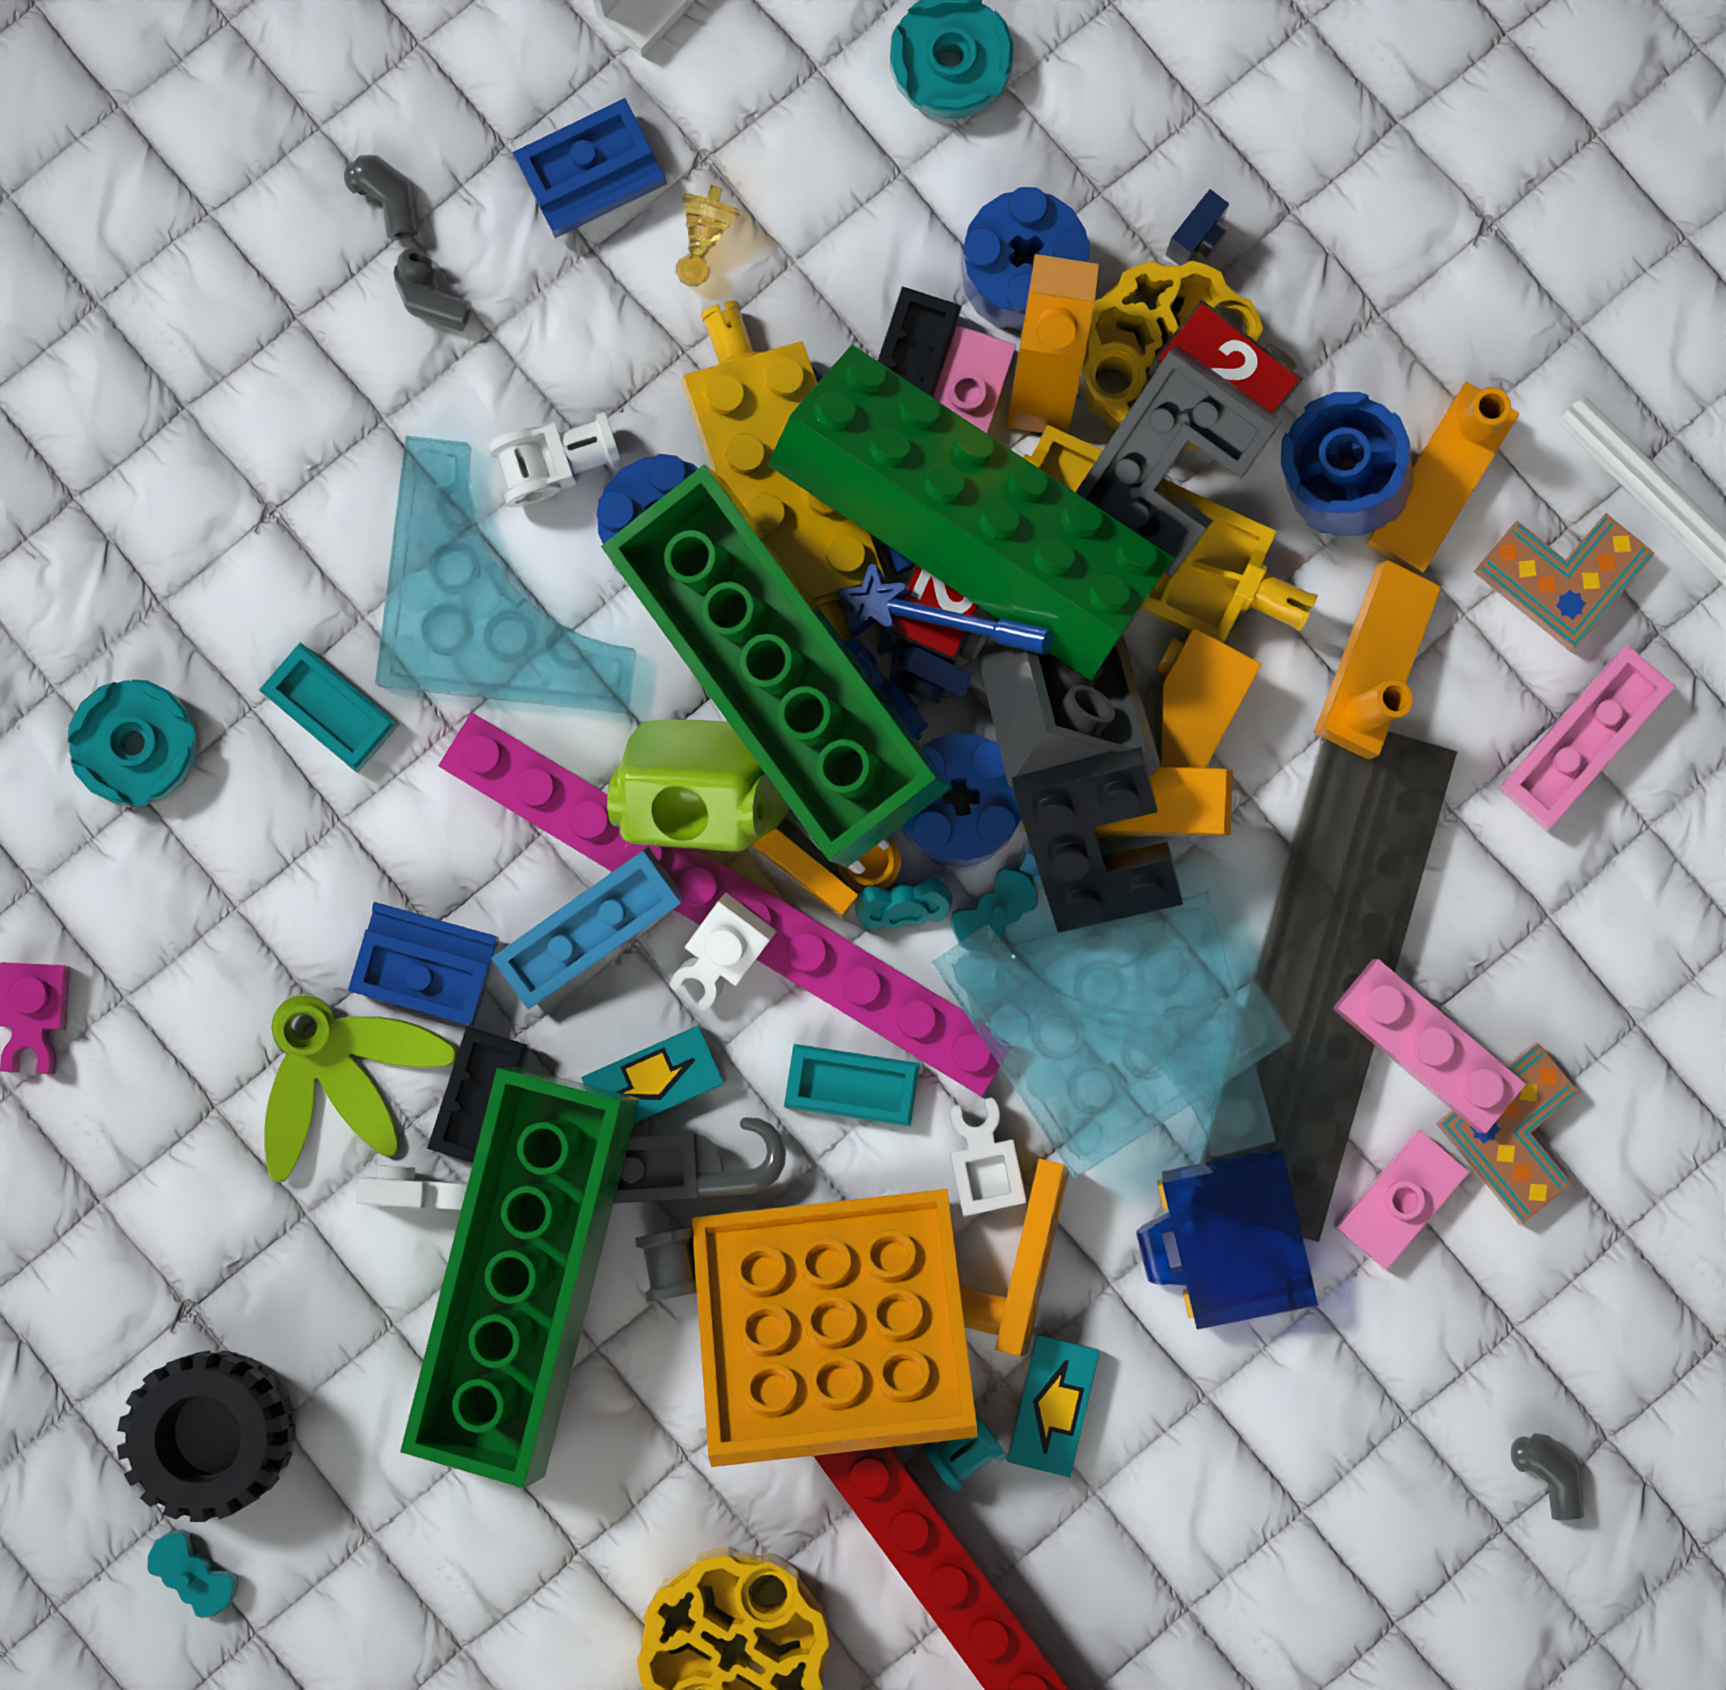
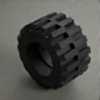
[117,1350,296,1522]

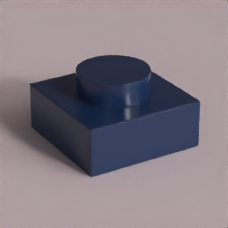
[1165,189,1230,266]
[891,647,973,704]

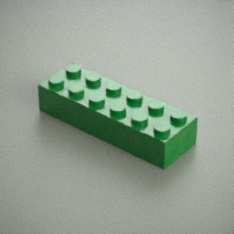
[767,344,1174,681]
[601,465,952,868]
[400,1066,640,1488]

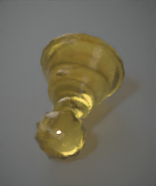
[676,185,741,287]

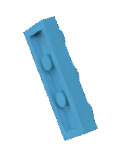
[491,847,685,1010]

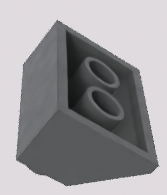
[977,635,1160,788]

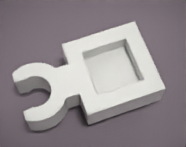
[670,893,777,1011]
[949,1098,1027,1216]
[356,1165,468,1210]

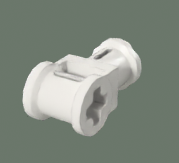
[488,412,623,507]

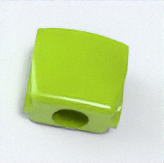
[607,720,790,852]

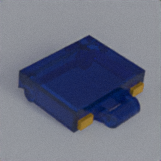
[1136,1148,1318,1330]

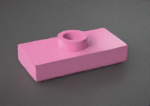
[933,325,1016,434]
[1335,1130,1469,1270]

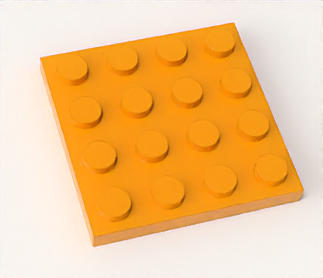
[692,1189,978,1467]

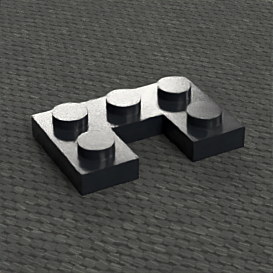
[1075,344,1283,577]
[1012,747,1183,933]

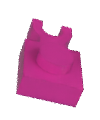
[0,962,70,1074]

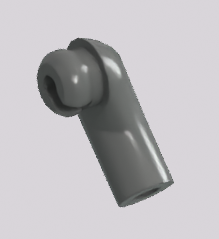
[344,155,418,239]
[393,248,472,332]
[1511,1433,1584,1520]

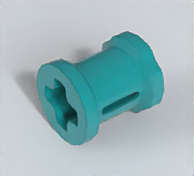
[922,1411,1008,1495]

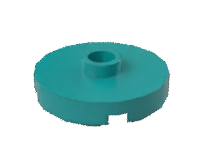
[890,0,1014,119]
[67,679,198,806]

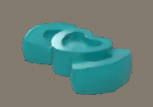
[951,867,1038,953]
[855,877,953,931]
[147,1529,237,1618]

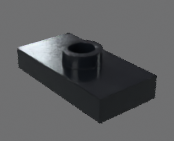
[877,286,962,397]
[427,1026,530,1163]

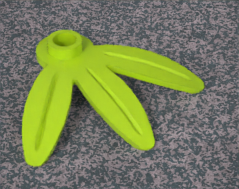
[264,994,458,1182]

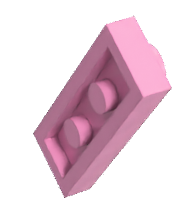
[1497,645,1675,830]
[1332,959,1526,1134]

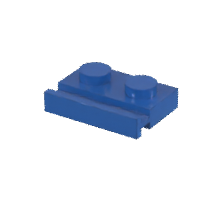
[513,98,667,238]
[348,902,500,1027]

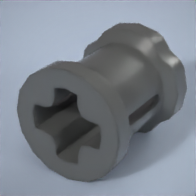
[635,1226,697,1302]

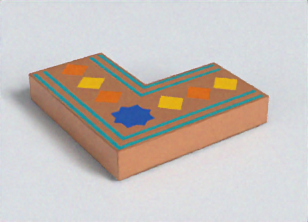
[1473,513,1655,652]
[1436,1043,1580,1224]

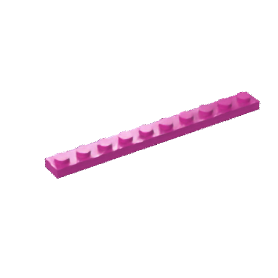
[438,712,1015,1097]

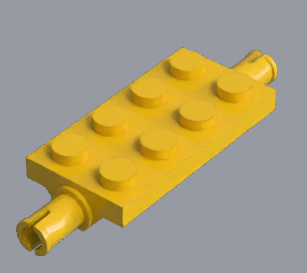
[681,300,884,641]
[1023,425,1318,643]

